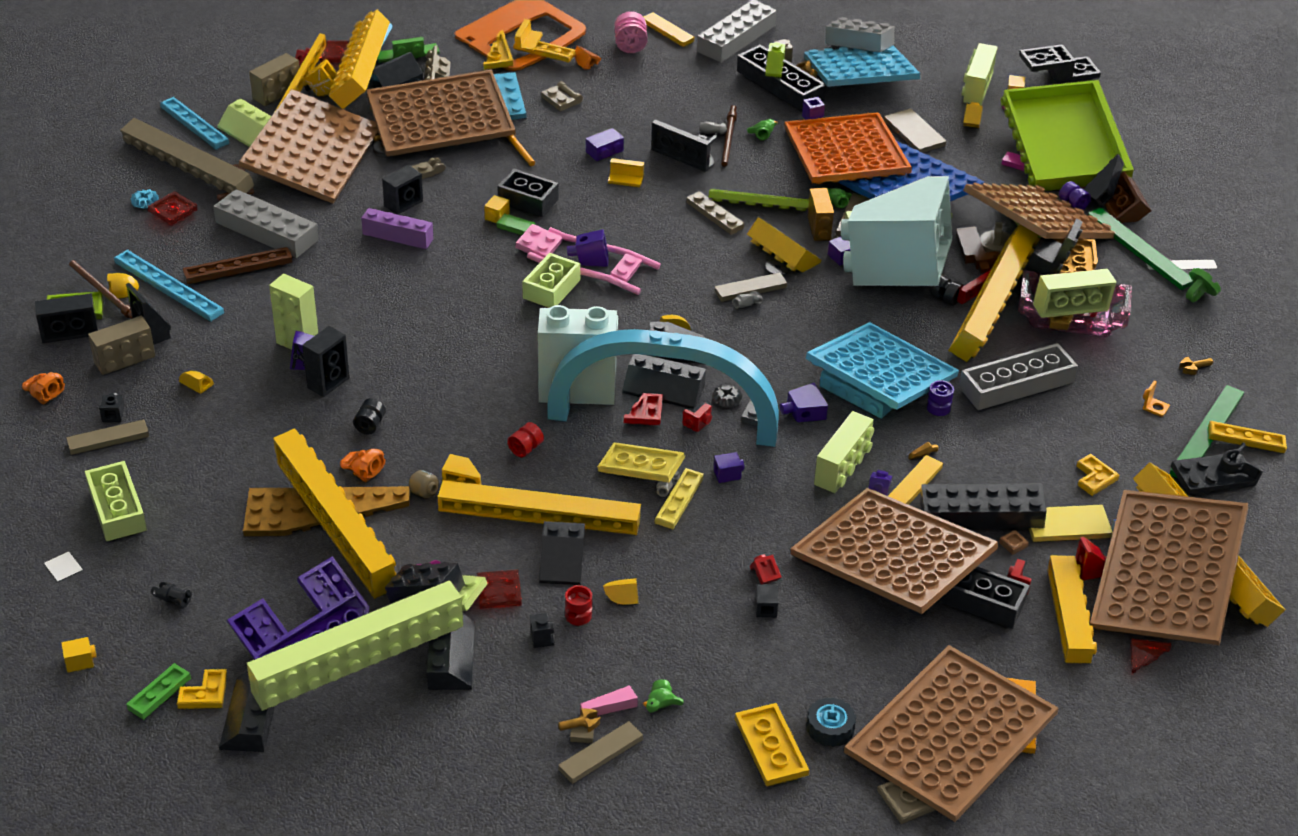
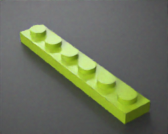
[708,189,809,211]

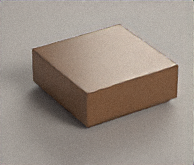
[999,530,1029,555]

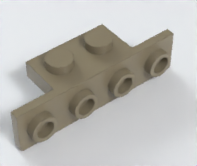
[424,45,450,80]

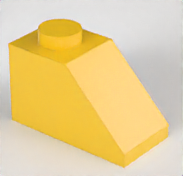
[442,454,481,485]

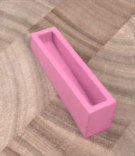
[580,685,638,716]

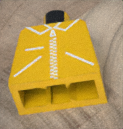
[304,59,337,96]

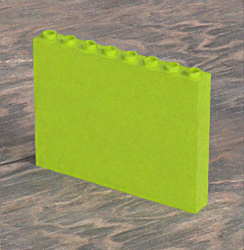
[1001,80,1134,191]

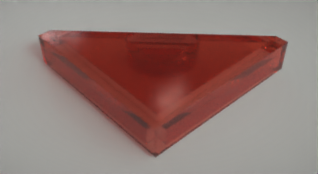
[1130,639,1172,673]

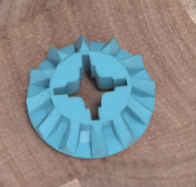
[131,189,159,208]

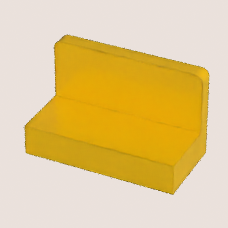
[515,19,542,52]
[608,158,644,187]

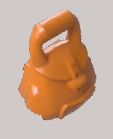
[22,372,65,405]
[340,449,385,482]

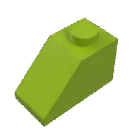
[765,42,785,77]

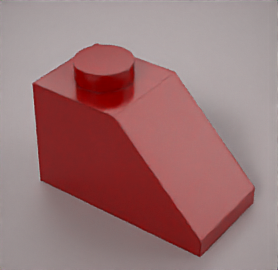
[1075,537,1107,580]

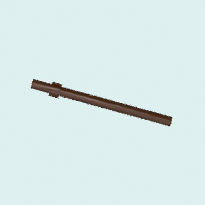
[721,105,737,167]
[69,260,132,319]

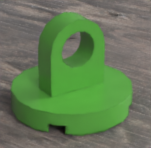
[1186,268,1221,302]

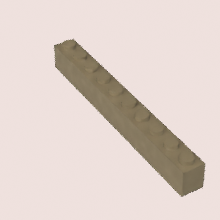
[121,118,254,194]

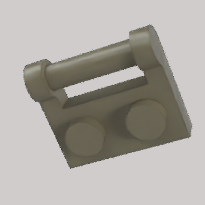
[541,81,583,111]

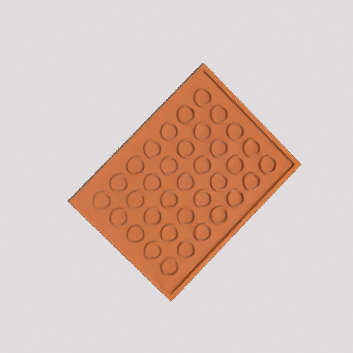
[785,112,912,184]

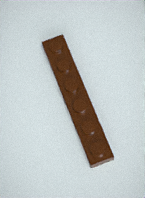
[183,247,292,284]

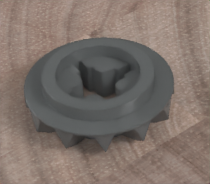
[712,384,743,407]

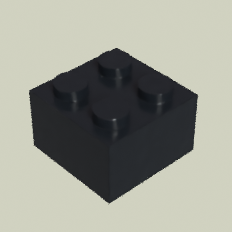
[382,165,423,215]

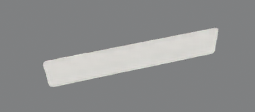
[1146,260,1217,270]

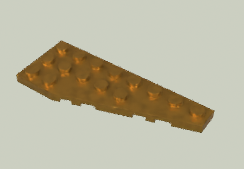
[1048,239,1098,330]
[243,486,410,536]

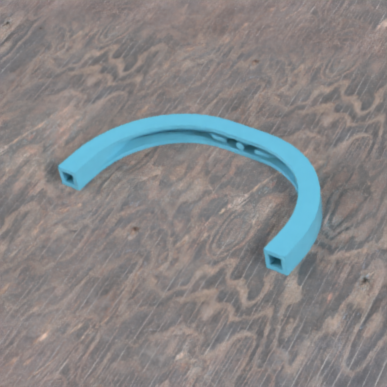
[547,329,779,447]

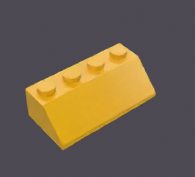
[747,217,822,273]

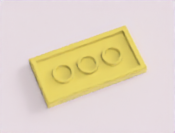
[597,442,685,482]
[1029,505,1113,542]

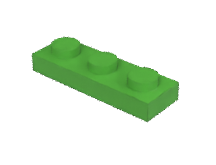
[126,663,191,720]

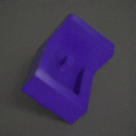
[868,470,892,496]

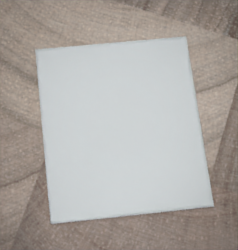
[44,552,83,581]

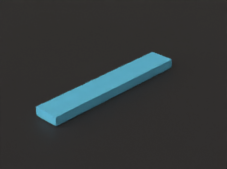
[160,97,229,149]

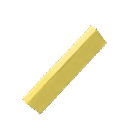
[655,468,704,529]

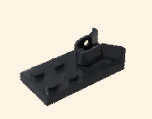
[651,119,716,172]
[1171,442,1263,495]

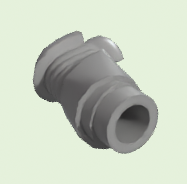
[700,121,727,135]
[732,291,763,308]
[656,471,680,497]

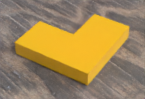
[1076,454,1120,496]
[177,669,227,709]

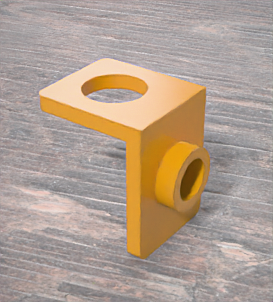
[1143,381,1170,417]

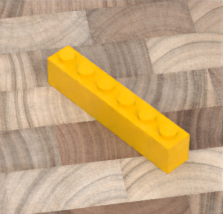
[1047,555,1097,663]

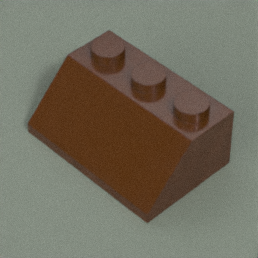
[1105,171,1152,223]

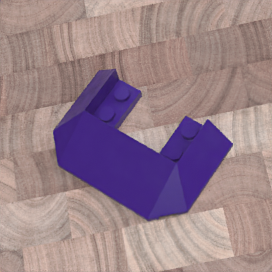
[227,556,369,660]

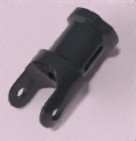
[151,582,192,608]

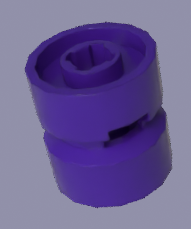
[1059,181,1091,210]
[927,380,954,416]

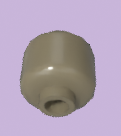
[409,470,439,499]

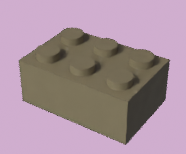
[249,53,300,106]
[88,316,155,375]

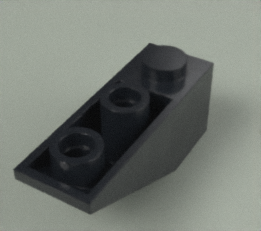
[1084,154,1124,208]

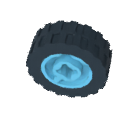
[806,698,856,747]

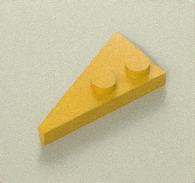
[483,30,514,70]

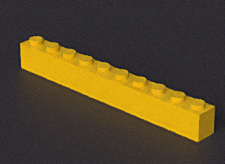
[438,480,641,535]

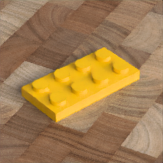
[735,703,809,786]

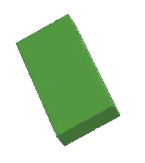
[497,214,535,235]

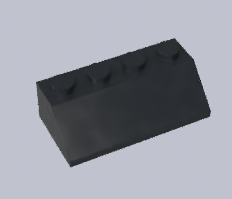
[622,354,706,409]
[937,566,1030,629]
[427,614,475,690]
[219,671,275,752]

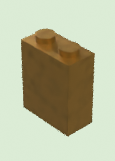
[807,188,834,241]

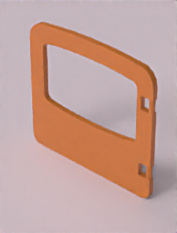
[455,0,586,71]

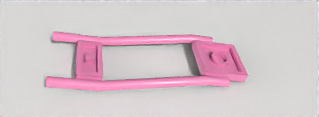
[515,224,661,295]

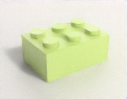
[522,253,580,308]

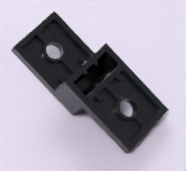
[1019,44,1101,84]
[1012,219,1083,294]

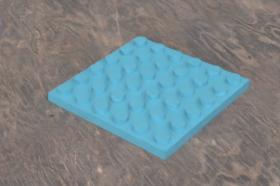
[804,45,920,87]
[805,322,959,410]

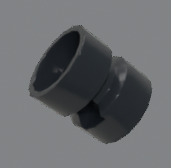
[931,275,964,306]
[353,398,386,435]

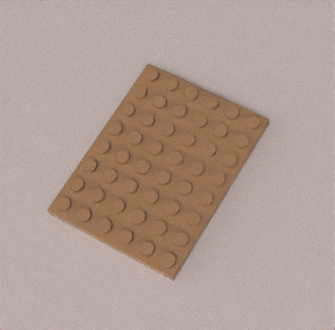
[366,69,516,156]
[239,89,379,203]
[963,183,1116,239]
[790,488,998,614]
[1090,490,1248,645]
[844,645,1058,822]

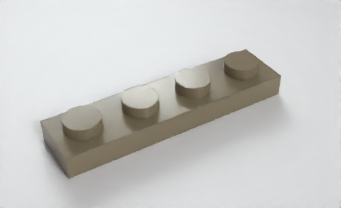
[686,191,744,235]

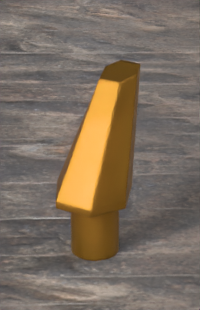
[908,442,938,460]

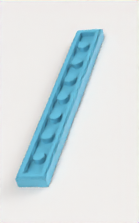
[114,250,224,322]

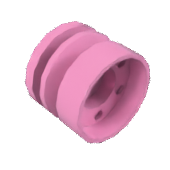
[614,12,648,53]

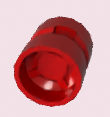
[507,422,544,458]
[565,585,592,625]

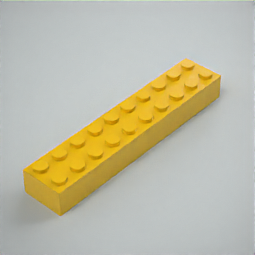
[329,9,390,109]
[948,224,1040,362]
[273,428,396,599]
[1133,462,1285,627]

